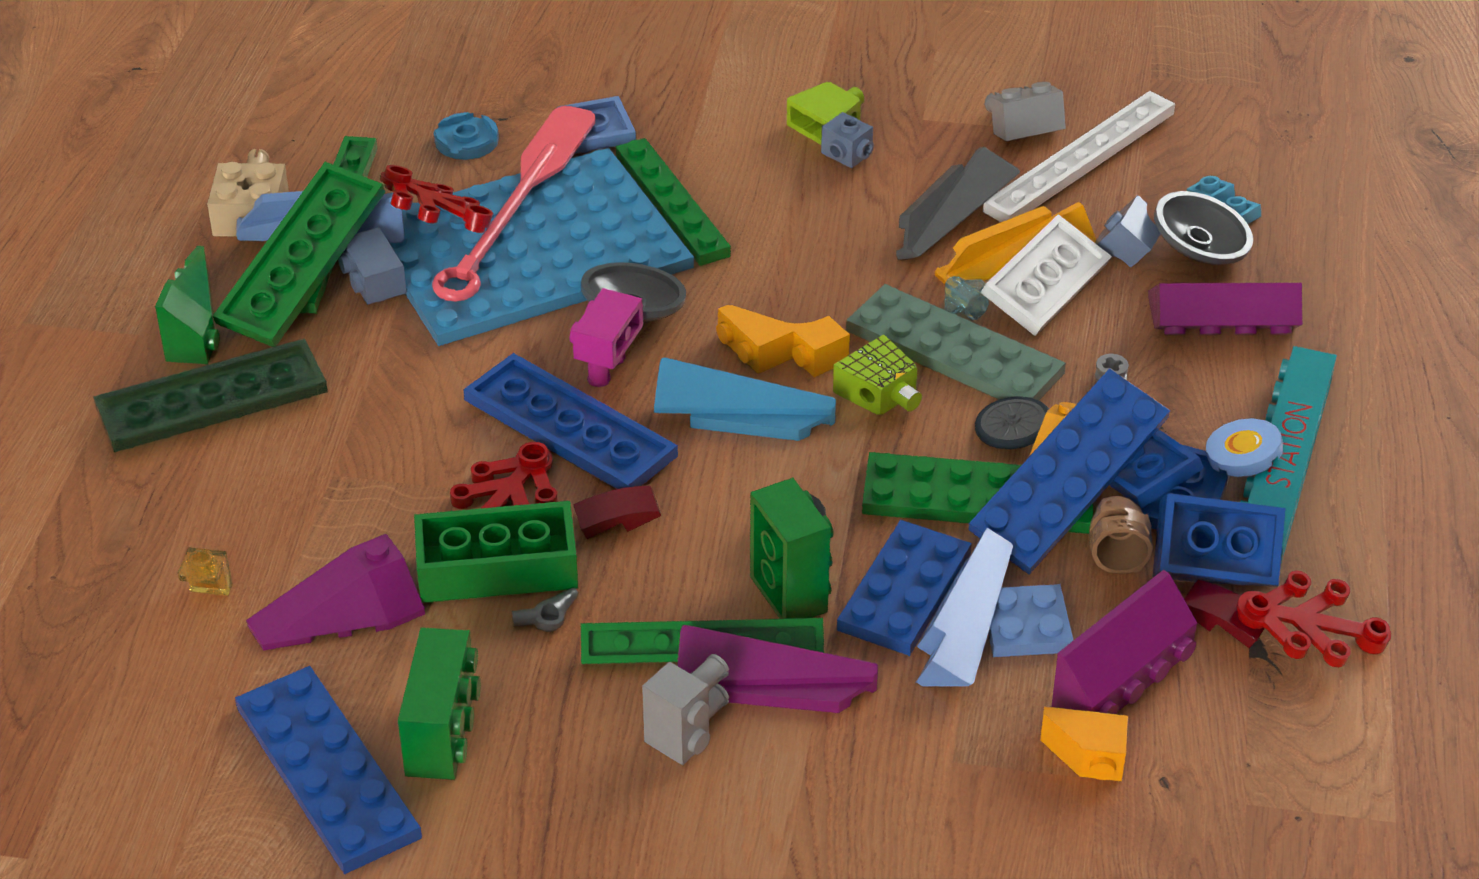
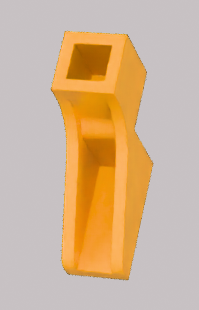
[716,305,850,377]

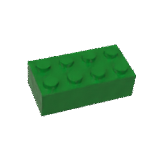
[414,501,579,603]

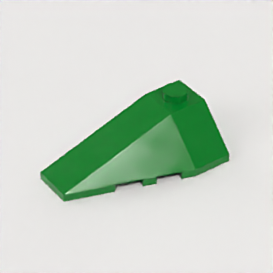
[155,246,220,365]

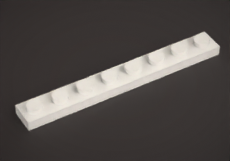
[983,91,1175,222]

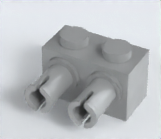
[984,82,1066,141]
[642,654,729,766]

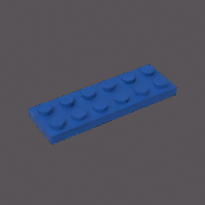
[463,353,678,489]
[968,368,1170,575]
[235,666,422,874]

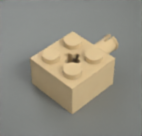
[207,149,289,236]

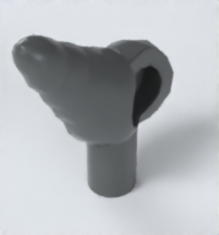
[512,588,578,632]

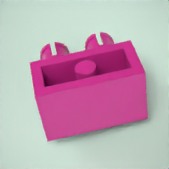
[569,288,643,387]

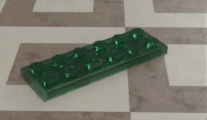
[93,338,328,452]

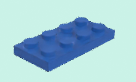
[837,520,972,656]

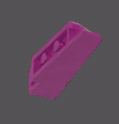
[677,625,878,713]

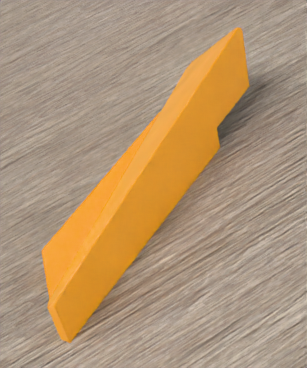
[934,202,1097,289]

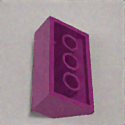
[1148,283,1303,335]
[1051,570,1197,714]

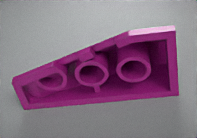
[246,534,425,651]

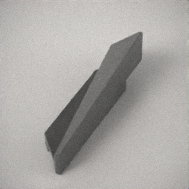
[896,147,1020,260]

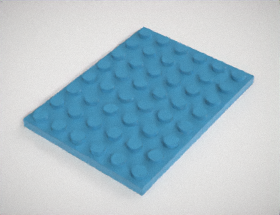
[390,148,694,346]

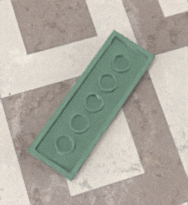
[846,284,1066,400]

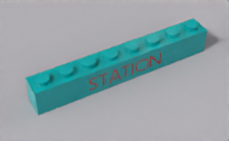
[1240,346,1337,568]

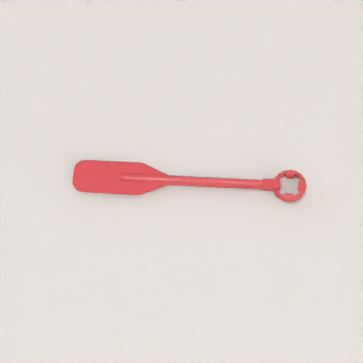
[432,106,596,302]

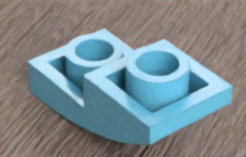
[1186,176,1261,224]

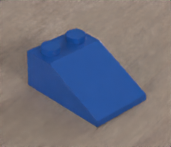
[1152,493,1286,587]

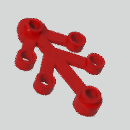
[380,165,493,233]
[450,442,558,509]
[1236,570,1391,668]

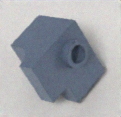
[1095,195,1160,267]

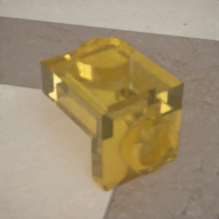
[178,547,233,596]

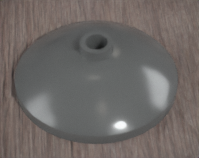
[1154,191,1253,265]
[581,262,686,322]

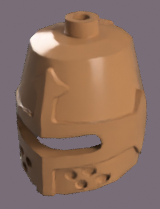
[1089,496,1153,574]

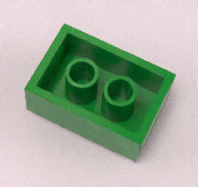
[750,477,834,619]
[398,627,481,780]

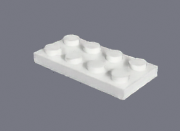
[981,214,1112,336]

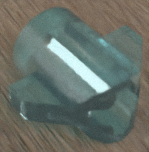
[945,276,989,320]

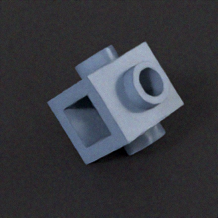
[821,112,874,168]

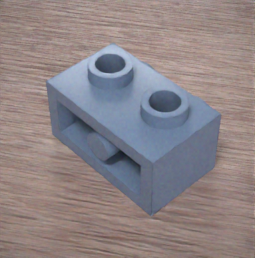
[338,227,407,305]

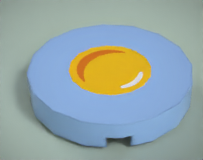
[1206,418,1283,477]

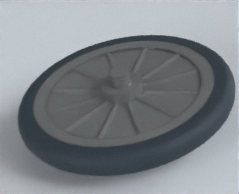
[975,396,1049,449]

